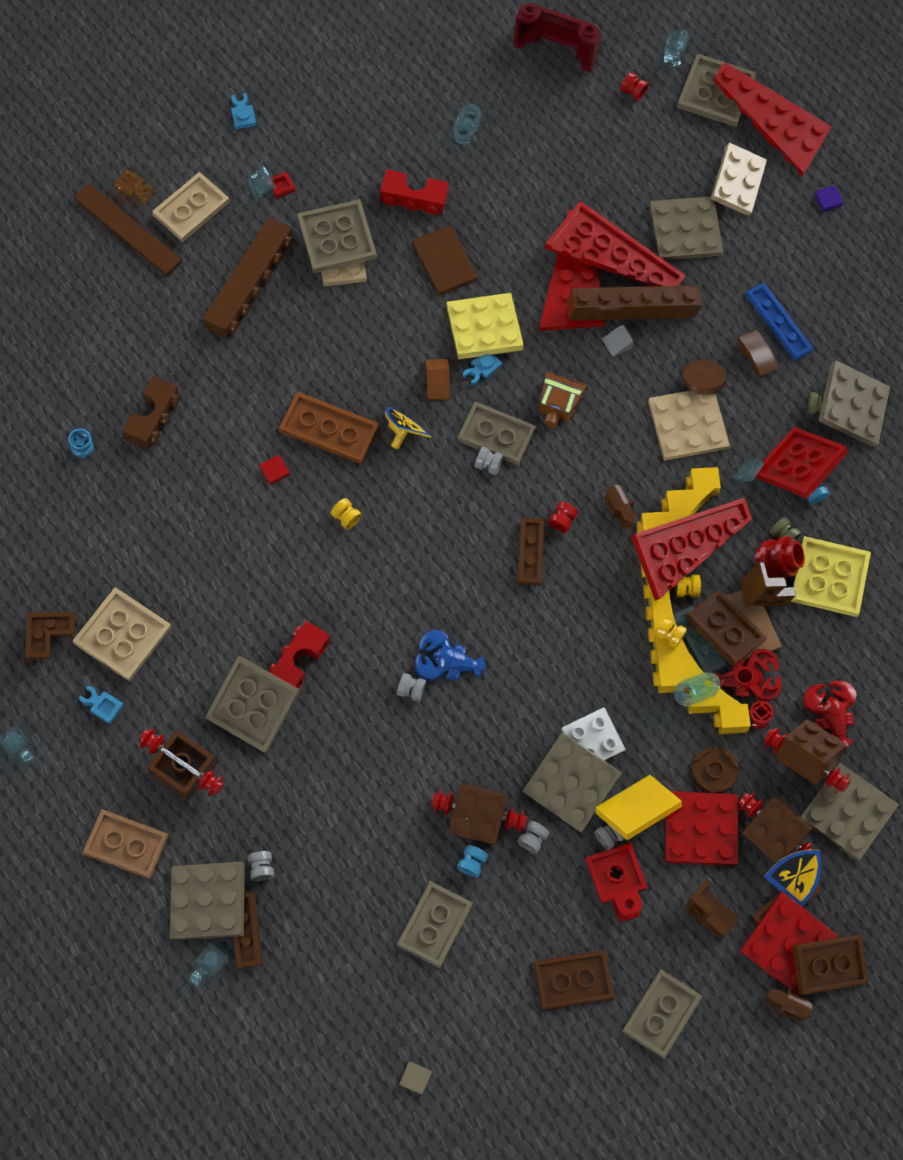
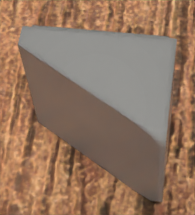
[602,325,633,357]

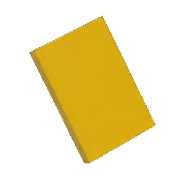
[596,775,682,840]

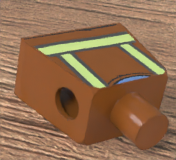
[539,371,587,428]

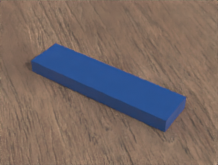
[745,283,814,361]

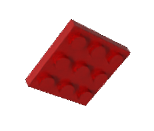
[753,427,848,499]
[665,791,738,866]
[739,892,839,996]

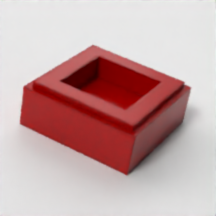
[267,171,296,199]
[259,455,290,485]

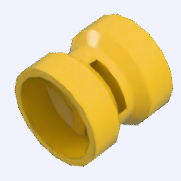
[330,498,362,530]
[675,575,701,597]
[655,617,687,649]

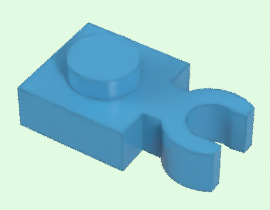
[231,93,256,130]
[463,354,502,387]
[79,686,124,725]

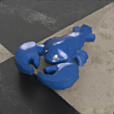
[415,630,486,682]

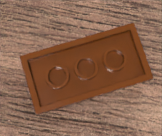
[279,391,379,464]

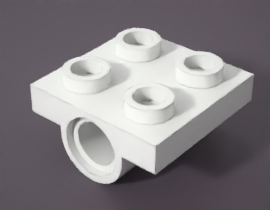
[561,707,626,760]

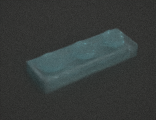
[673,605,726,676]

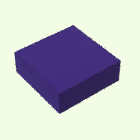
[815,185,844,212]

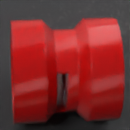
[620,72,649,101]
[548,502,578,533]
[749,701,773,730]

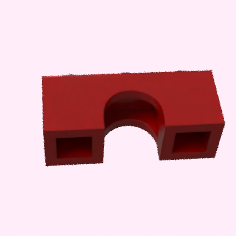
[380,169,449,215]
[268,621,330,689]

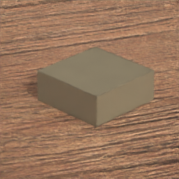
[399,1061,432,1095]

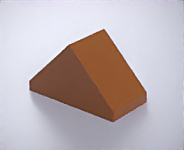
[426,359,450,401]

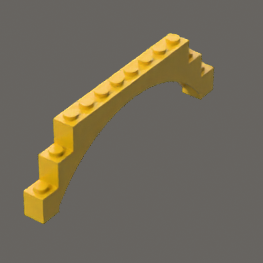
[636,467,750,734]

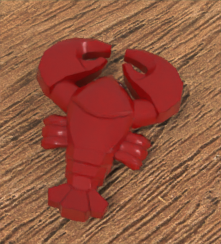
[710,648,782,702]
[803,681,857,749]

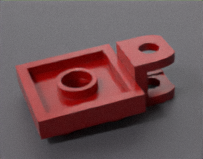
[585,843,648,922]

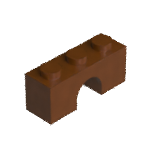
[122,376,180,450]

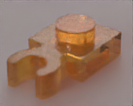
[114,168,154,203]

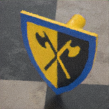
[385,406,431,449]
[764,850,821,907]

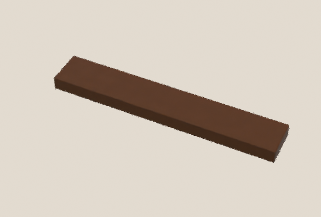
[74,183,182,277]

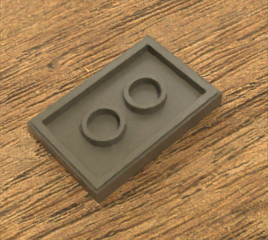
[457,401,536,466]
[396,881,473,969]
[622,969,703,1059]

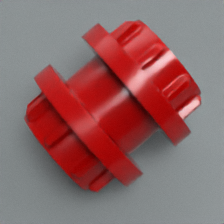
[755,536,805,578]

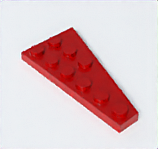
[713,62,832,176]
[544,201,686,287]
[539,210,604,331]
[631,498,752,601]

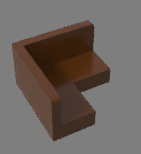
[739,562,796,607]
[26,612,78,666]
[684,877,739,941]

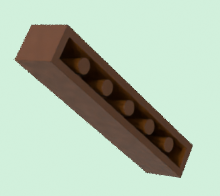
[203,217,293,339]
[566,286,703,321]

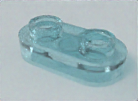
[453,104,482,144]
[674,672,720,706]

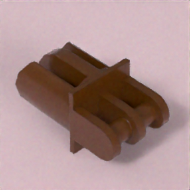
[605,484,635,529]
[765,989,813,1022]

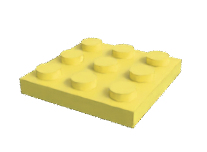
[447,293,523,359]
[791,536,871,617]

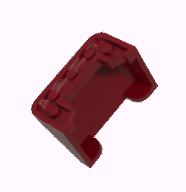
[513,3,602,72]

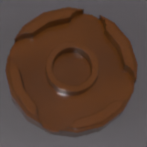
[682,360,727,395]
[691,747,739,793]

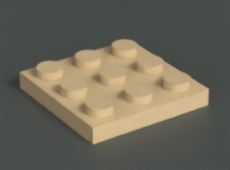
[648,391,730,461]
[72,587,172,682]

